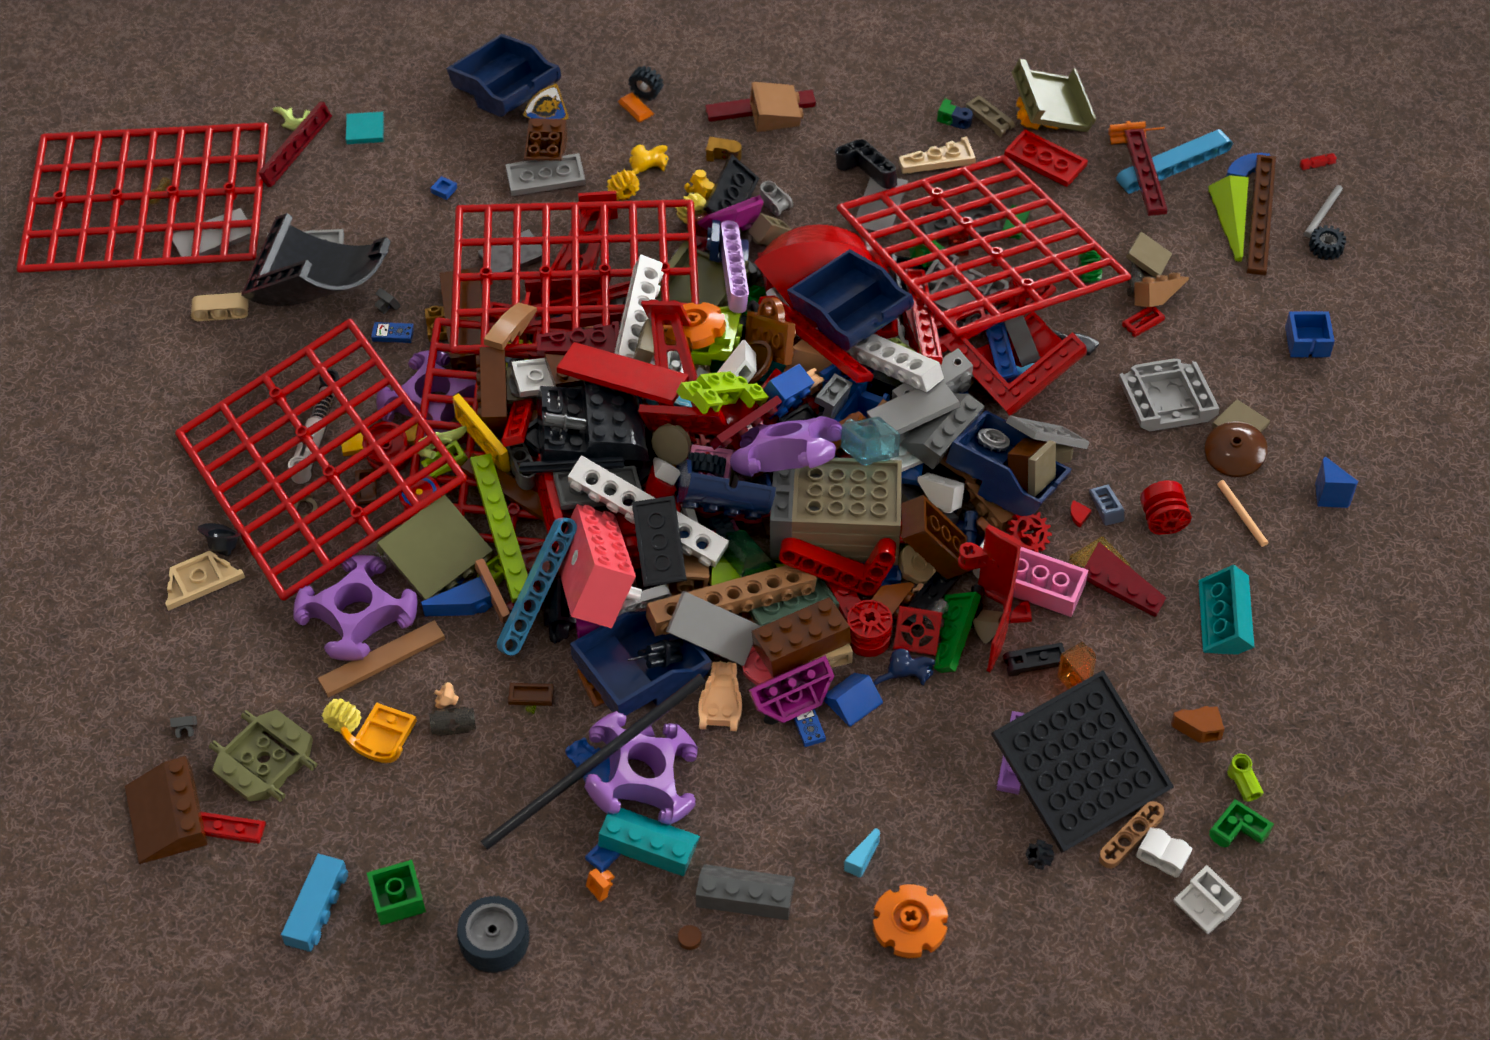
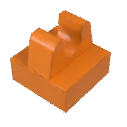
[586,868,615,902]

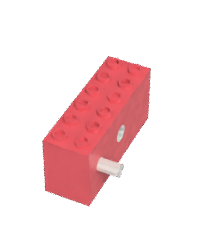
[556,504,642,628]

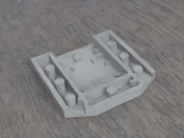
[926,249,1009,336]
[1119,359,1220,431]

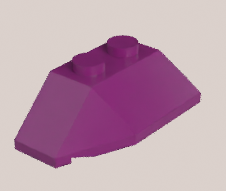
[698,195,764,237]
[749,655,834,723]

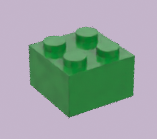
[367,860,426,925]

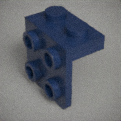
[706,220,749,263]

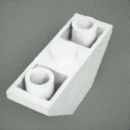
[717,340,757,382]

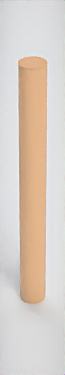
[1217,480,1268,547]

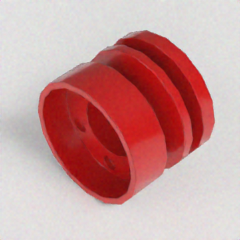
[1140,480,1192,535]
[847,600,893,657]

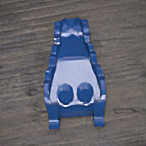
[565,737,610,783]

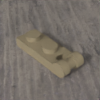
[966,95,1015,137]

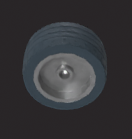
[457,896,529,973]

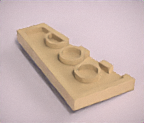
[899,137,976,174]

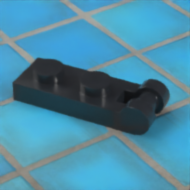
[1003,642,1068,677]

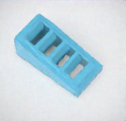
[844,828,880,877]

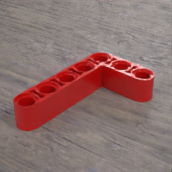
[779,537,897,596]

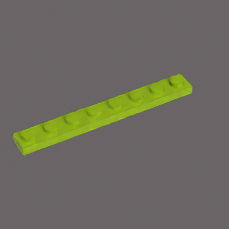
[470,454,528,603]

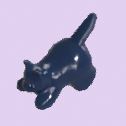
[874,649,935,686]

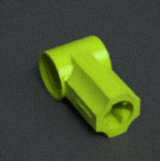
[1227,754,1264,802]

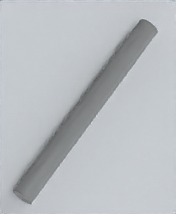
[1304,185,1343,238]

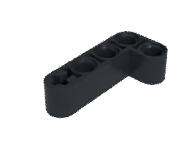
[835,139,897,189]

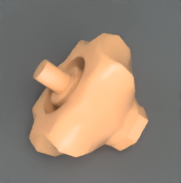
[434,682,459,709]

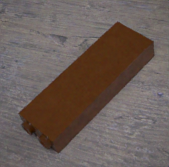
[439,267,482,370]

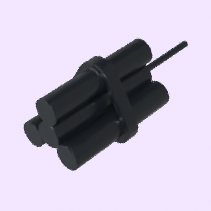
[628,638,683,669]

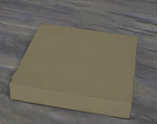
[1126,232,1172,279]
[1212,399,1270,444]
[1028,440,1056,497]

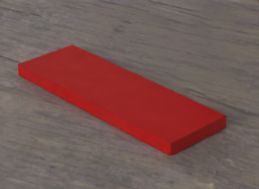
[557,342,689,406]

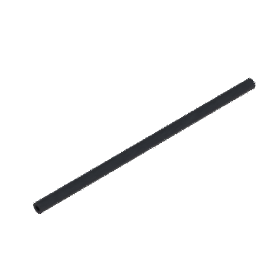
[481,673,706,850]

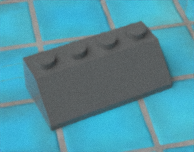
[900,393,985,469]
[696,864,795,920]

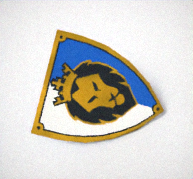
[523,83,569,119]

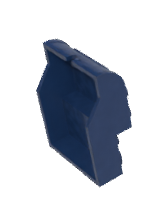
[446,34,561,117]
[787,249,914,351]
[946,410,1072,516]
[675,459,776,520]
[570,611,712,716]

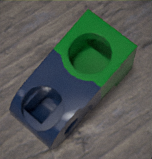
[937,99,973,129]

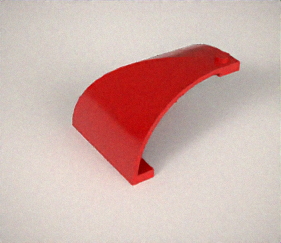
[754,224,891,328]
[943,312,1087,416]

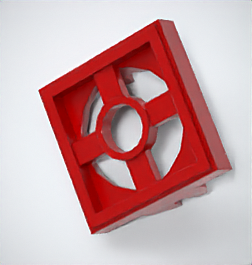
[893,606,943,655]

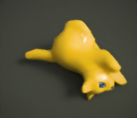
[629,145,669,175]

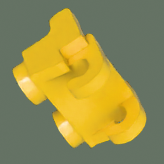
[684,170,715,201]

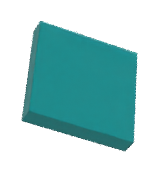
[346,112,384,144]

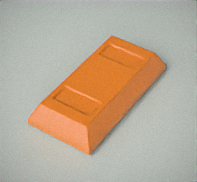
[618,92,654,123]

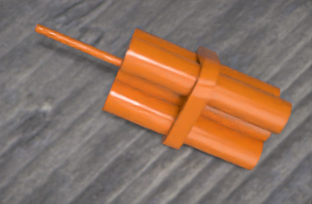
[1108,121,1165,145]

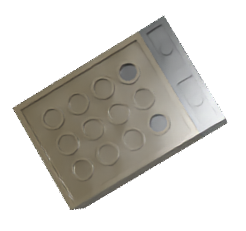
[770,458,902,566]

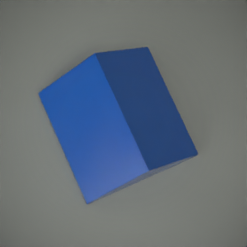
[1315,457,1358,508]
[824,673,883,727]

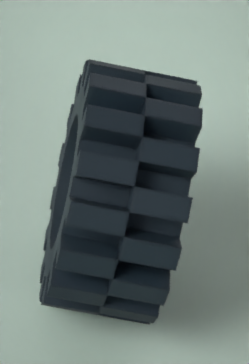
[628,66,664,101]
[1309,225,1346,260]

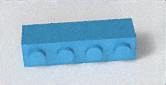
[281,854,348,952]

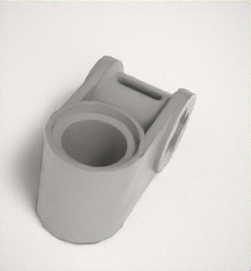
[760,181,793,216]

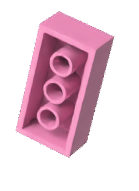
[1013,547,1088,617]

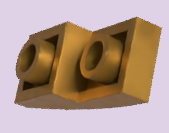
[425,306,448,342]

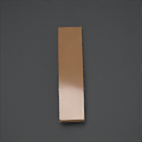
[484,303,537,350]

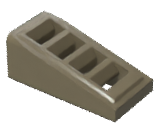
[633,319,654,363]

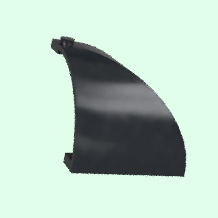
[241,213,391,306]

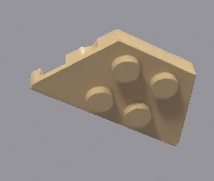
[165,551,245,611]

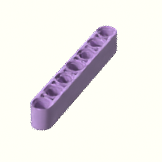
[719,220,749,313]

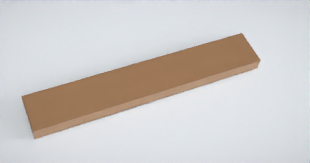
[318,620,445,698]

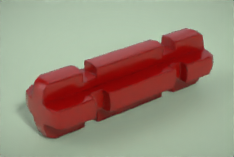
[1300,153,1337,170]

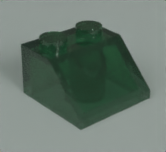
[723,530,778,577]

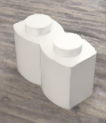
[1136,828,1192,878]

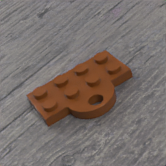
[745,297,796,365]

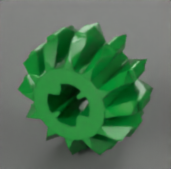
[1078,250,1102,283]

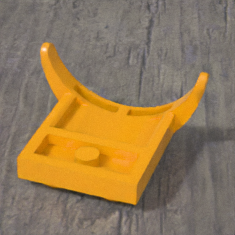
[341,703,417,763]

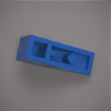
[421,577,492,616]

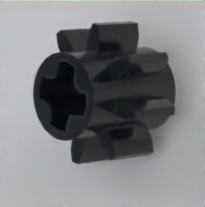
[1025,839,1055,870]

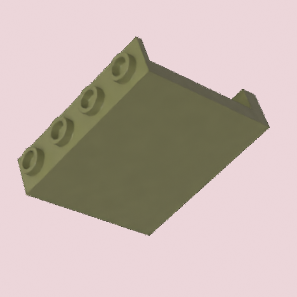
[1012,59,1096,132]
[655,241,750,307]
[377,495,493,600]

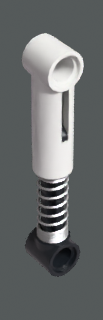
[288,369,342,484]

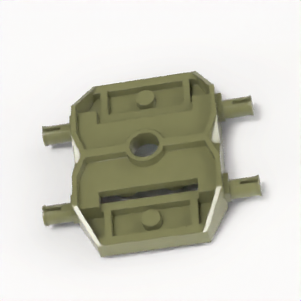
[209,709,318,802]

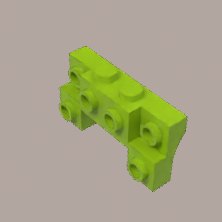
[691,306,743,366]
[676,371,769,414]

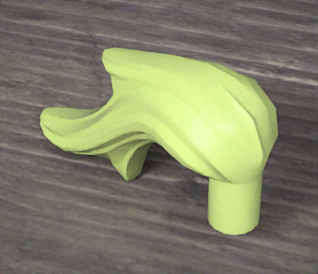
[273,107,310,131]
[418,426,467,459]

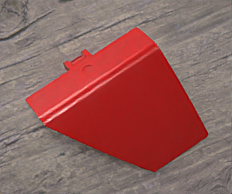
[958,524,1021,673]

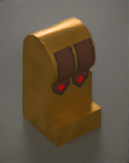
[706,137,742,162]

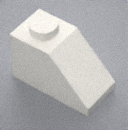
[918,473,965,513]

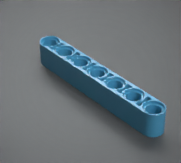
[1116,130,1233,194]
[497,518,577,655]

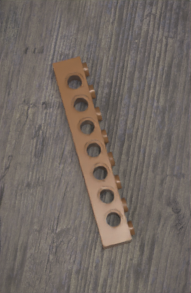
[646,565,817,636]

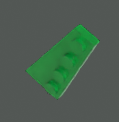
[934,592,981,673]

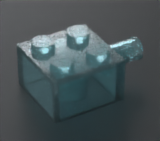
[841,416,900,465]

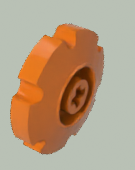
[664,302,726,350]
[873,884,948,958]

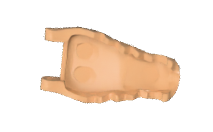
[698,661,742,732]

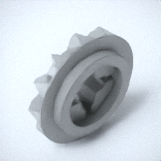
[977,428,1010,452]

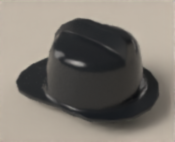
[198,523,241,556]

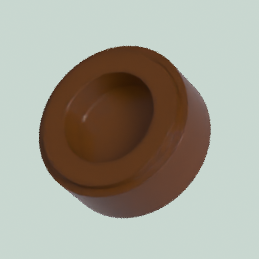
[678,925,702,950]

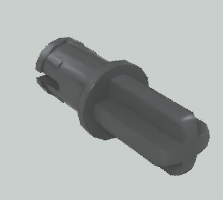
[543,412,587,431]

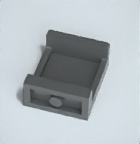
[814,374,853,419]

